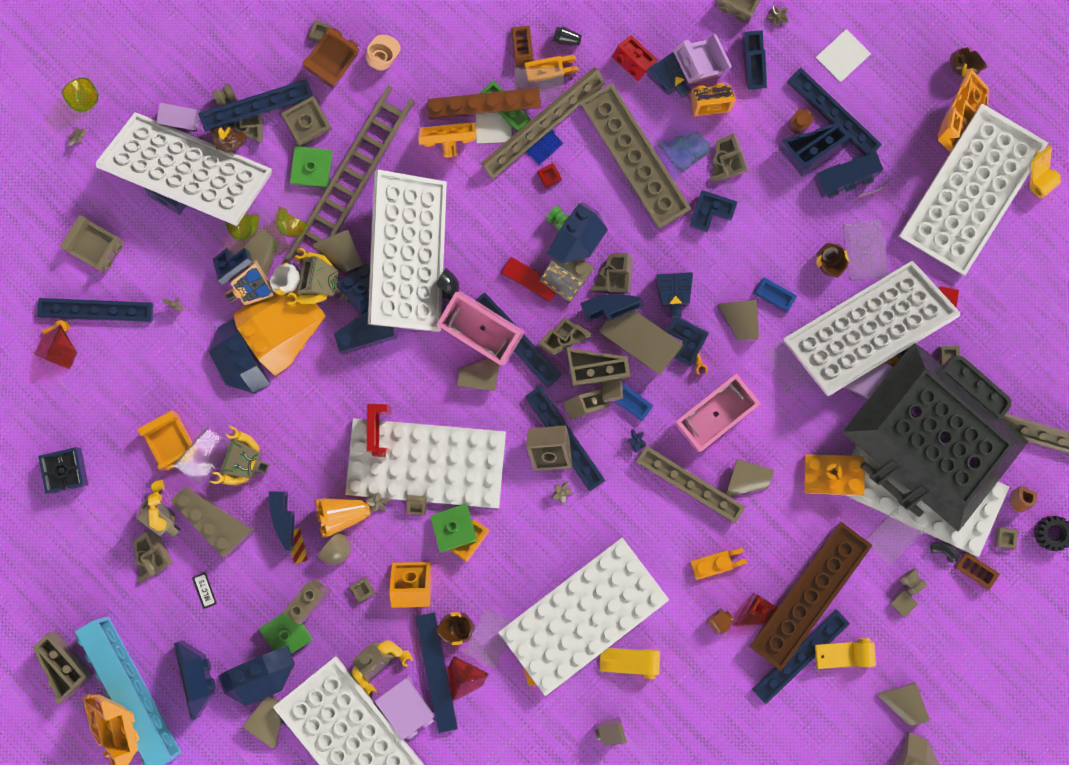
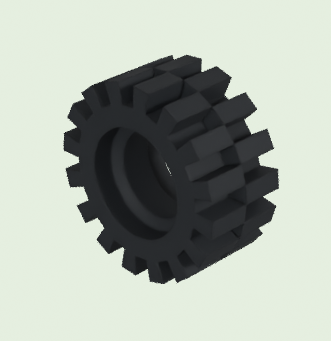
[1034,516,1069,551]

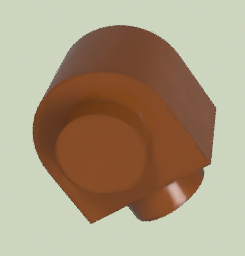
[789,108,814,134]
[1010,486,1037,513]
[706,608,734,634]

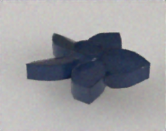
[627,429,647,452]

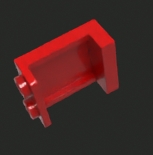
[367,404,392,457]

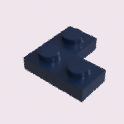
[689,190,737,233]
[213,247,253,285]
[666,314,709,366]

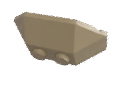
[896,732,940,765]

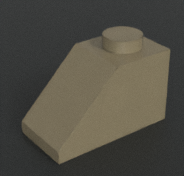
[563,389,610,420]
[595,717,627,746]

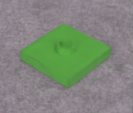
[290,146,333,188]
[430,504,478,553]
[259,612,313,654]

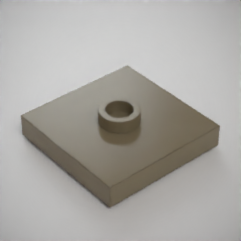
[281,95,332,147]

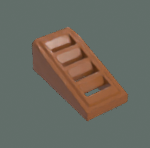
[511,25,534,67]
[955,552,1000,591]

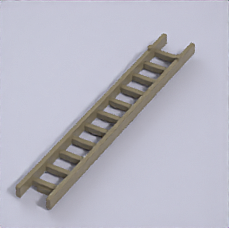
[283,85,415,276]

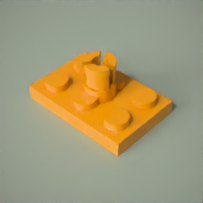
[418,122,476,158]
[804,454,865,496]

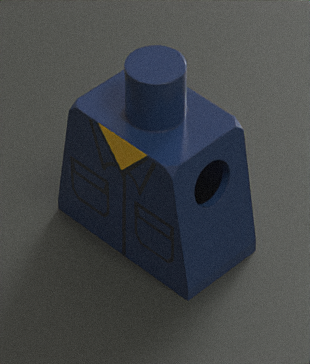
[647,52,691,98]
[655,272,693,317]

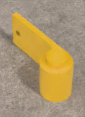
[1030,145,1061,199]
[815,637,876,669]
[600,648,660,679]

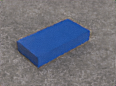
[754,277,797,313]
[614,384,653,421]

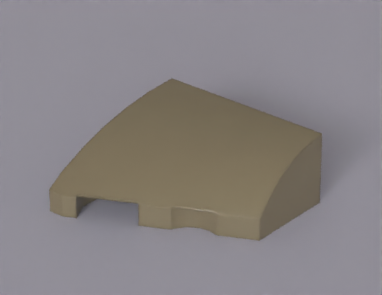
[223,114,263,142]
[710,133,749,182]
[241,228,278,279]
[313,230,363,273]
[591,253,633,294]
[718,300,759,341]
[539,317,591,355]
[457,358,499,391]
[726,459,774,496]
[133,530,173,583]
[877,682,930,726]
[242,695,282,748]

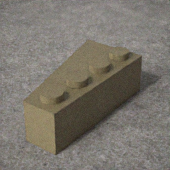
[170,487,256,557]

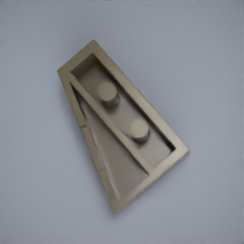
[566,348,631,388]
[33,631,94,704]

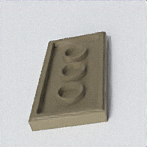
[599,310,683,376]

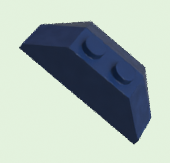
[546,202,608,264]
[208,319,271,393]
[174,640,216,721]
[218,646,295,706]

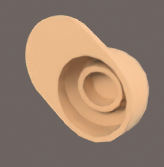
[365,35,401,71]

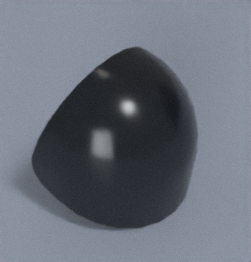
[437,267,460,300]

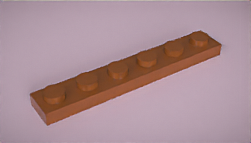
[427,88,541,119]

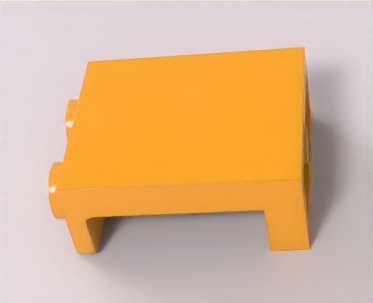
[137,411,197,472]

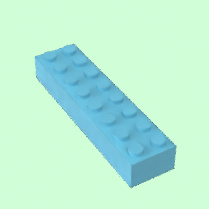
[75,616,182,765]

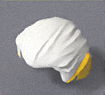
[269,263,300,295]

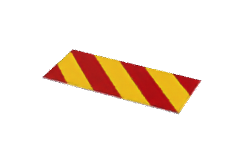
[291,528,308,564]

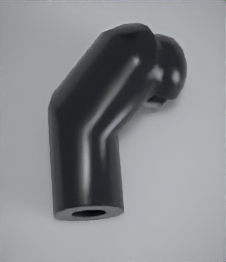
[930,543,959,563]

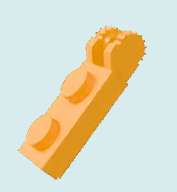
[524,55,579,83]
[690,547,747,580]

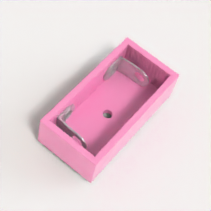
[436,292,525,365]
[674,373,761,453]

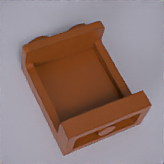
[302,27,359,89]

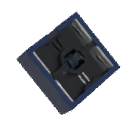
[38,447,88,494]

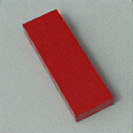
[501,257,556,302]

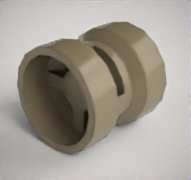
[212,84,238,106]
[899,568,927,595]

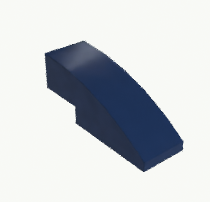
[742,30,767,90]
[580,295,644,322]
[269,491,295,551]

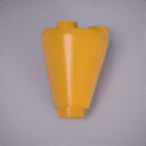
[315,498,370,538]

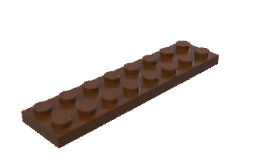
[749,522,873,671]

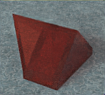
[35,324,78,369]
[734,593,777,626]
[448,656,489,701]

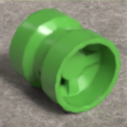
[545,205,569,232]

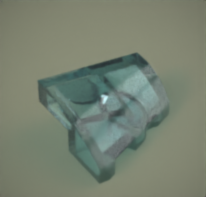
[658,132,711,173]

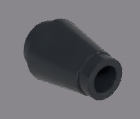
[553,26,582,46]

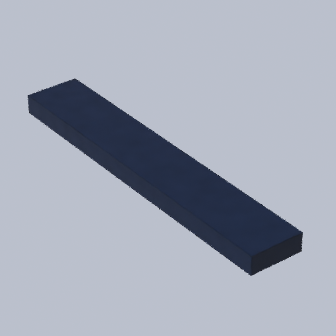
[787,67,882,156]
[198,79,313,132]
[475,292,562,388]
[37,298,154,322]
[525,386,606,492]
[752,609,850,704]
[416,612,458,733]

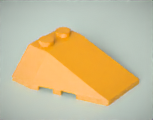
[938,69,989,152]
[233,287,326,376]
[82,694,139,765]

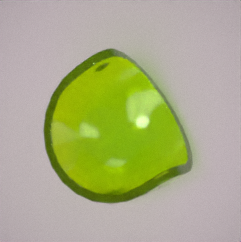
[62,77,98,112]
[275,206,308,238]
[226,214,259,240]

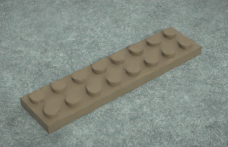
[580,83,691,230]

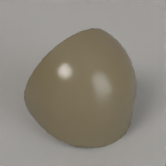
[318,532,351,565]

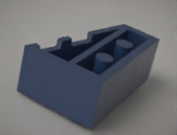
[779,122,851,177]
[813,149,884,199]
[334,310,397,355]

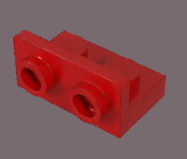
[612,35,658,81]

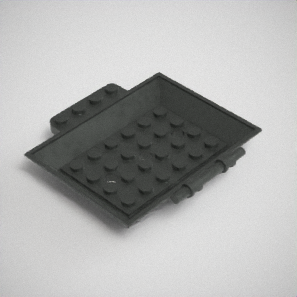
[842,343,1029,532]

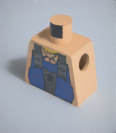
[225,260,274,305]

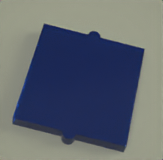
[526,130,564,165]

